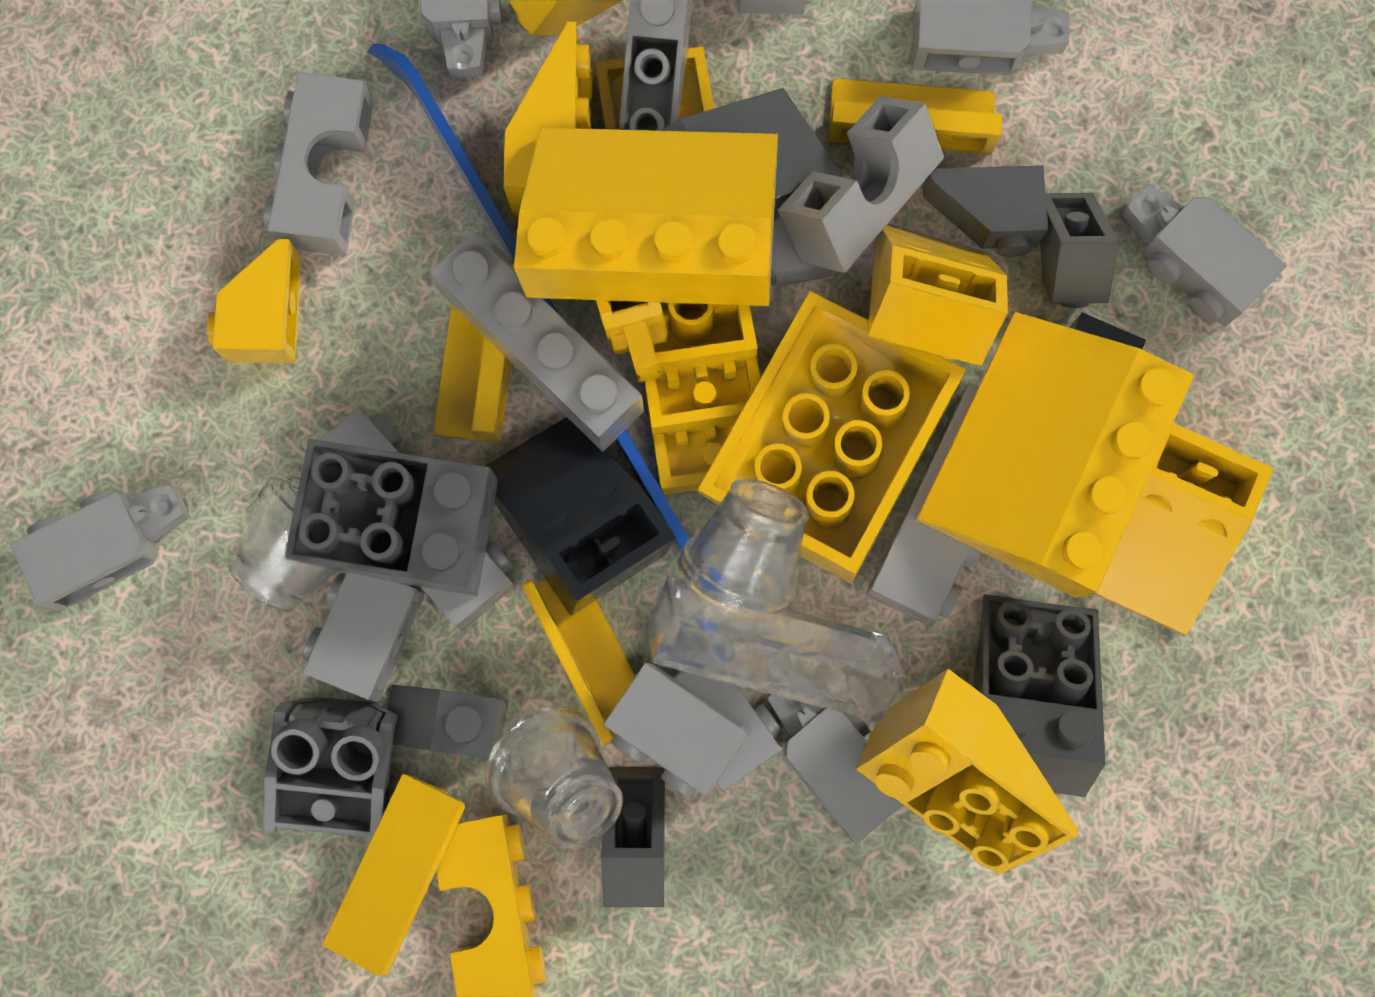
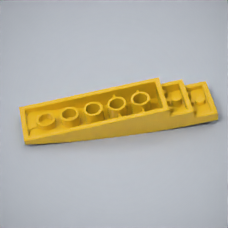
[595,46,761,495]

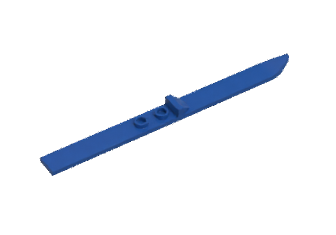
[367,44,723,608]

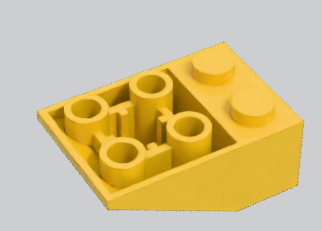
[504,22,594,226]
[868,225,1008,366]
[1094,423,1274,636]
[856,669,1079,875]

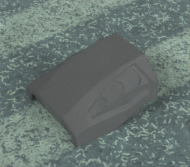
[263,697,398,842]

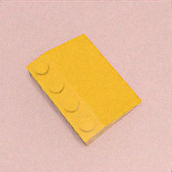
[514,128,778,306]
[698,291,966,585]
[916,312,1195,598]

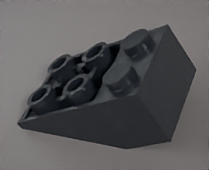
[485,417,676,616]

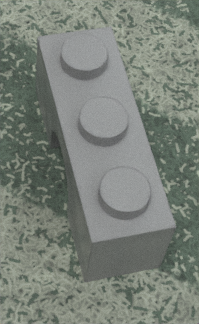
[264,72,374,256]
[778,96,944,273]

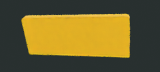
[828,79,1002,155]
[433,265,516,443]
[522,579,636,746]
[322,774,465,976]

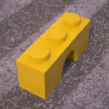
[436,813,547,997]

